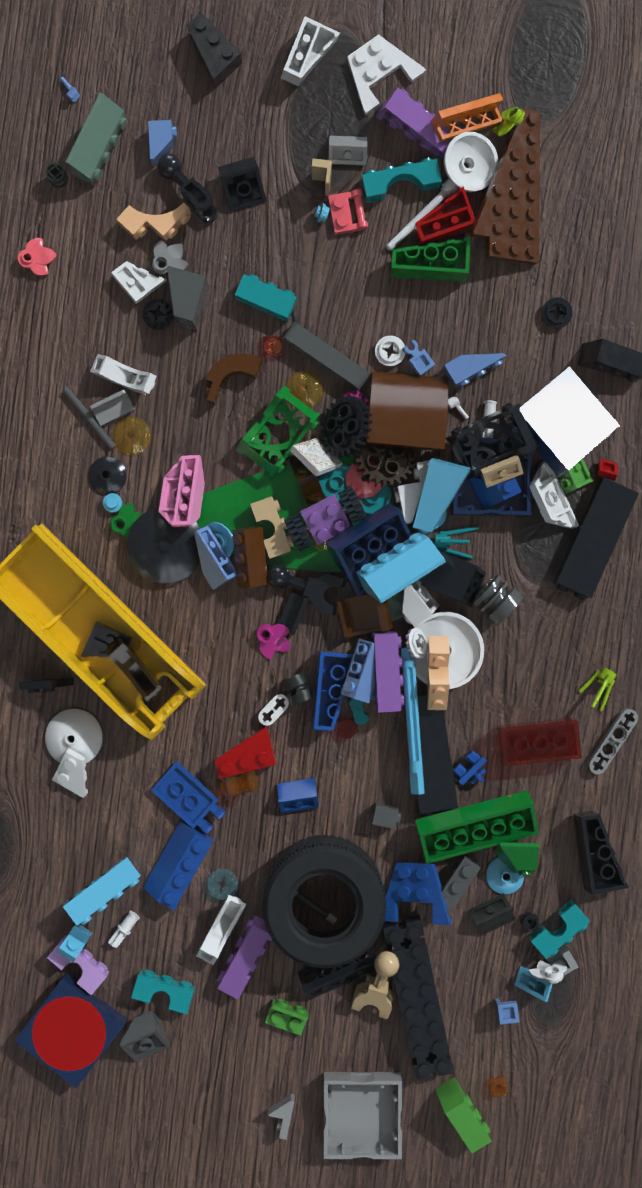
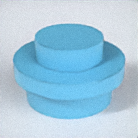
[314,203,329,223]
[103,493,122,513]

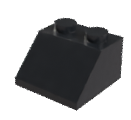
[218,157,267,212]

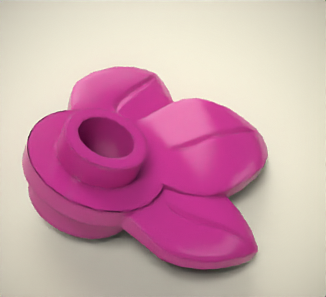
[256,624,290,660]

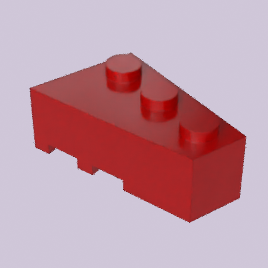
[215,726,277,779]

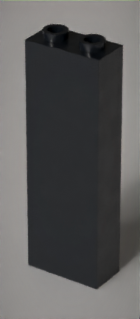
[553,477,639,600]
[403,694,458,816]

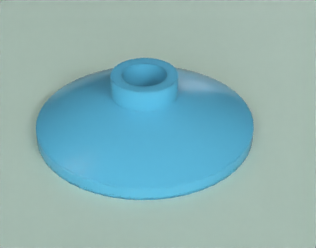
[207,522,234,557]
[486,857,524,894]

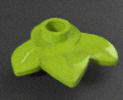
[492,107,525,137]

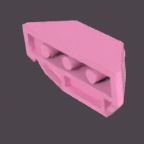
[159,455,205,527]

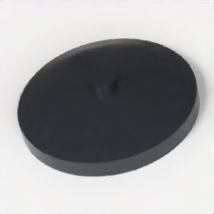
[127,507,200,584]

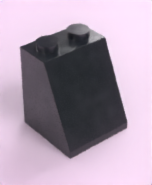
[420,550,486,608]

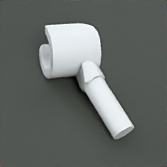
[448,397,469,420]

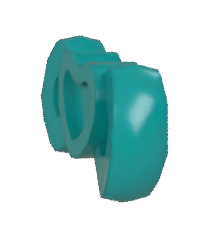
[348,698,370,725]

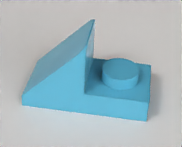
[57,924,93,962]

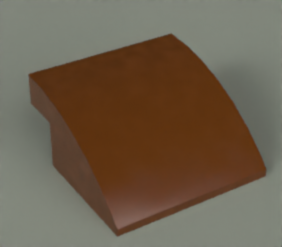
[366,371,448,451]

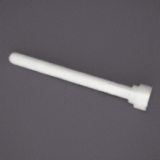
[386,179,458,251]

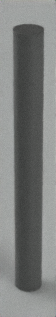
[62,386,116,450]

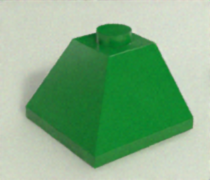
[494,842,539,877]

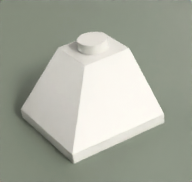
[402,579,440,627]

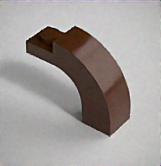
[205,353,263,405]

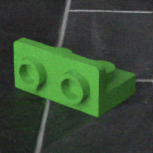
[557,458,593,494]
[265,999,309,1036]

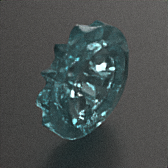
[208,868,238,900]

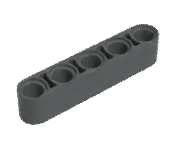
[282,322,370,391]

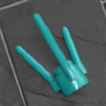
[435,526,479,559]

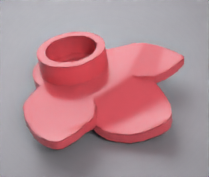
[18,238,56,276]

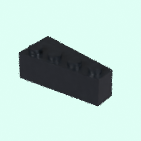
[573,811,629,895]

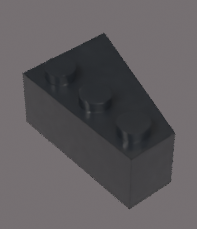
[187,12,242,89]

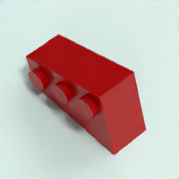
[413,186,475,247]

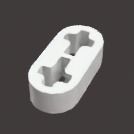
[258,694,289,726]

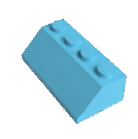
[356,532,446,603]

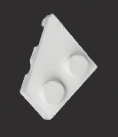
[52,749,88,798]

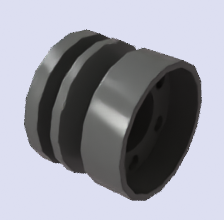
[472,574,523,626]

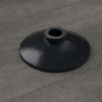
[88,456,127,495]

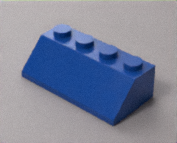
[143,820,214,910]

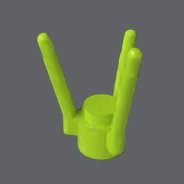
[579,667,617,712]

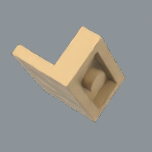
[312,159,332,196]
[480,455,524,488]

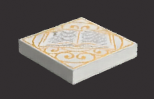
[290,438,342,476]

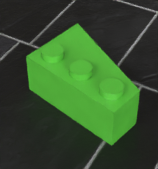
[435,1077,492,1154]

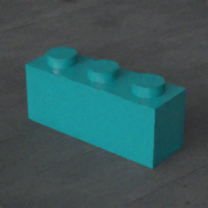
[235,274,297,322]

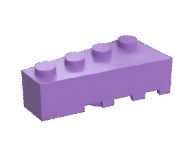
[375,87,454,159]
[370,631,404,713]
[217,916,272,1000]

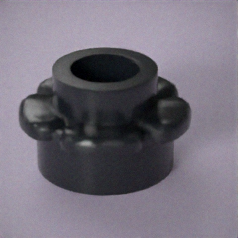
[520,912,539,931]

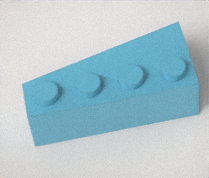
[63,857,141,925]

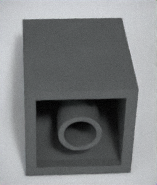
[167,266,209,331]

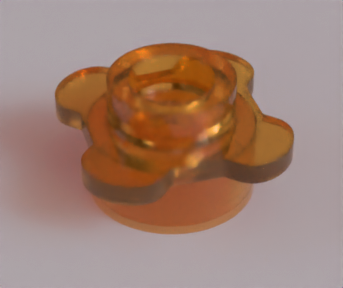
[488,1075,509,1097]

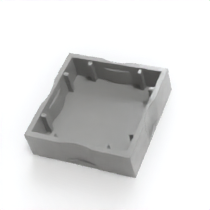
[324,1072,402,1159]

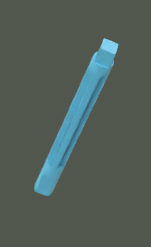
[401,648,425,795]

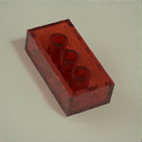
[497,718,582,767]

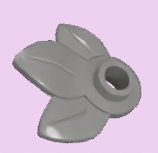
[152,240,188,274]

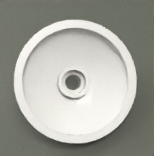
[444,132,499,192]
[45,709,103,763]

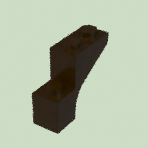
[289,456,326,507]
[105,637,162,702]

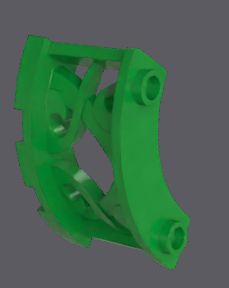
[235,385,321,478]

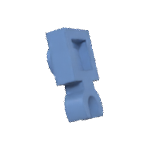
[402,340,435,376]

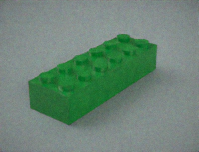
[415,790,539,864]

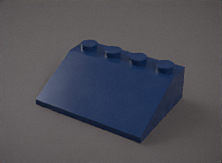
[326,503,411,596]

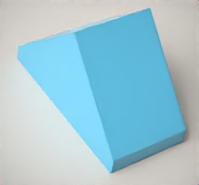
[515,967,553,1002]

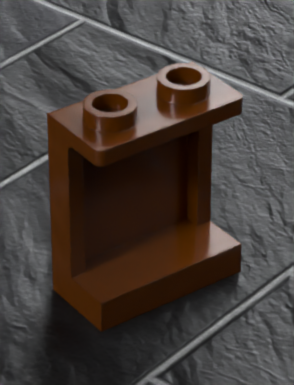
[336,594,394,639]

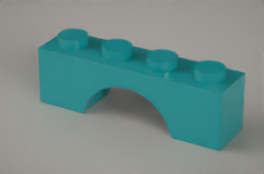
[361,158,442,203]

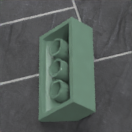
[66,93,127,186]

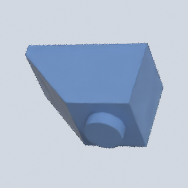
[148,120,177,166]

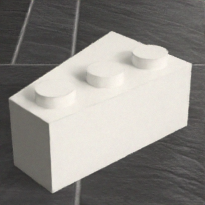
[281,17,340,86]

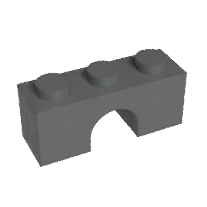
[432,854,481,916]

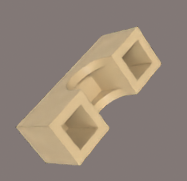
[250,496,294,559]

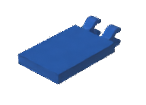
[151,761,226,834]

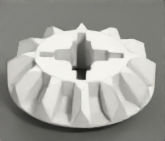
[375,336,405,366]
[405,628,428,659]

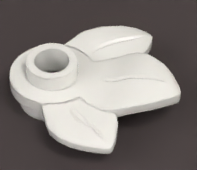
[529,959,567,984]

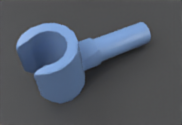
[60,77,80,103]

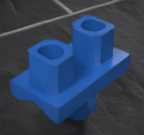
[453,750,487,785]

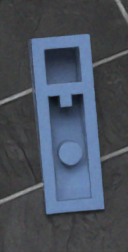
[194,526,237,590]

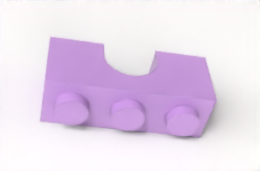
[47,935,109,995]

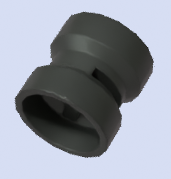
[45,162,68,188]

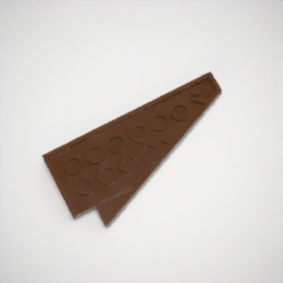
[470,108,540,265]

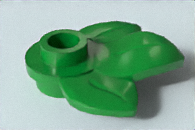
[110,503,142,540]

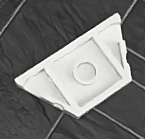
[529,461,579,529]

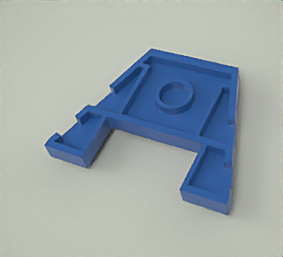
[384,862,452,925]

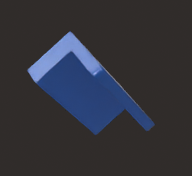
[277,778,319,813]

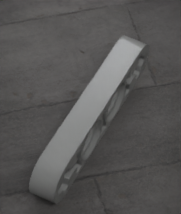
[587,709,638,774]

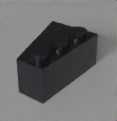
[577,339,642,382]

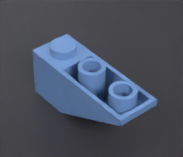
[442,353,506,388]
[341,639,375,703]

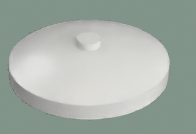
[407,612,484,689]

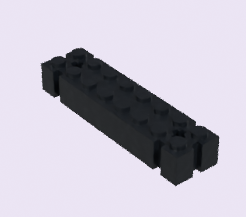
[383,915,454,1081]

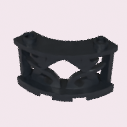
[446,403,540,479]

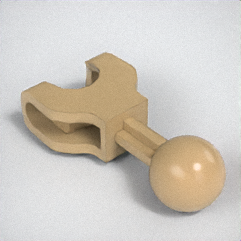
[351,951,399,1019]

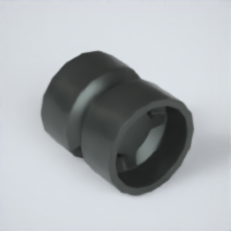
[281,672,314,706]

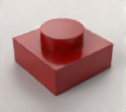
[597,458,618,481]

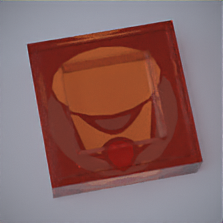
[263,336,283,357]

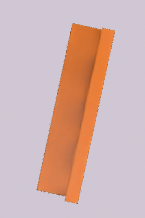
[430,93,503,142]

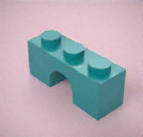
[528,899,590,959]
[131,970,195,1015]

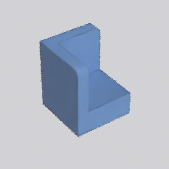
[495,998,519,1025]

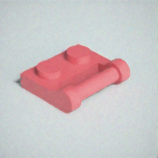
[328,189,369,235]

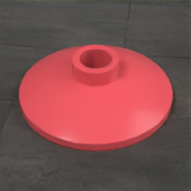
[346,461,382,498]

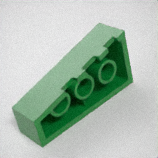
[390,236,471,282]

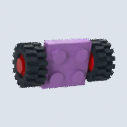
[284,486,367,551]

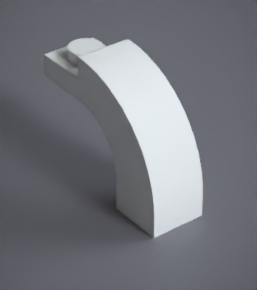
[90,354,157,395]

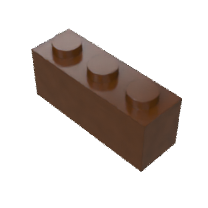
[232,527,268,588]

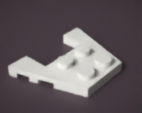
[347,35,426,116]

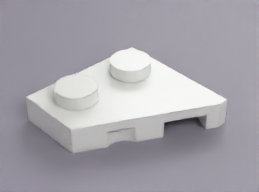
[111,261,165,304]

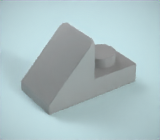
[268,1093,295,1140]

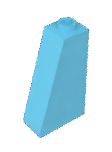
[413,458,471,534]

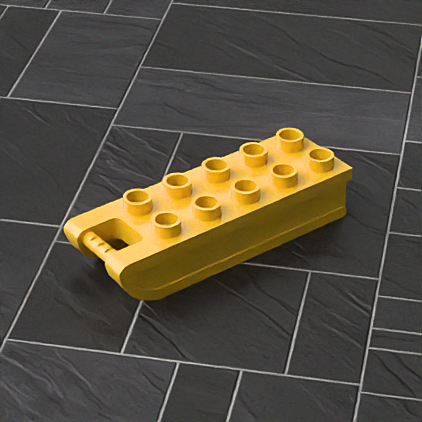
[0,524,206,741]

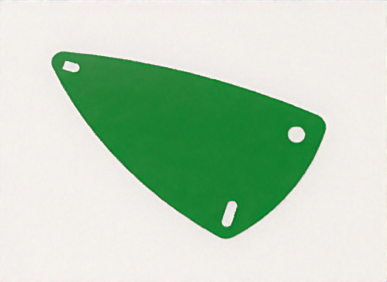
[196,448,389,572]

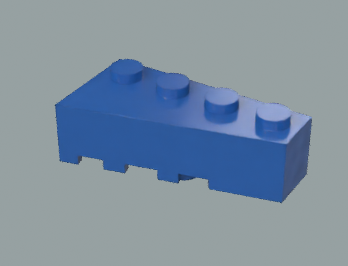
[311,651,354,731]

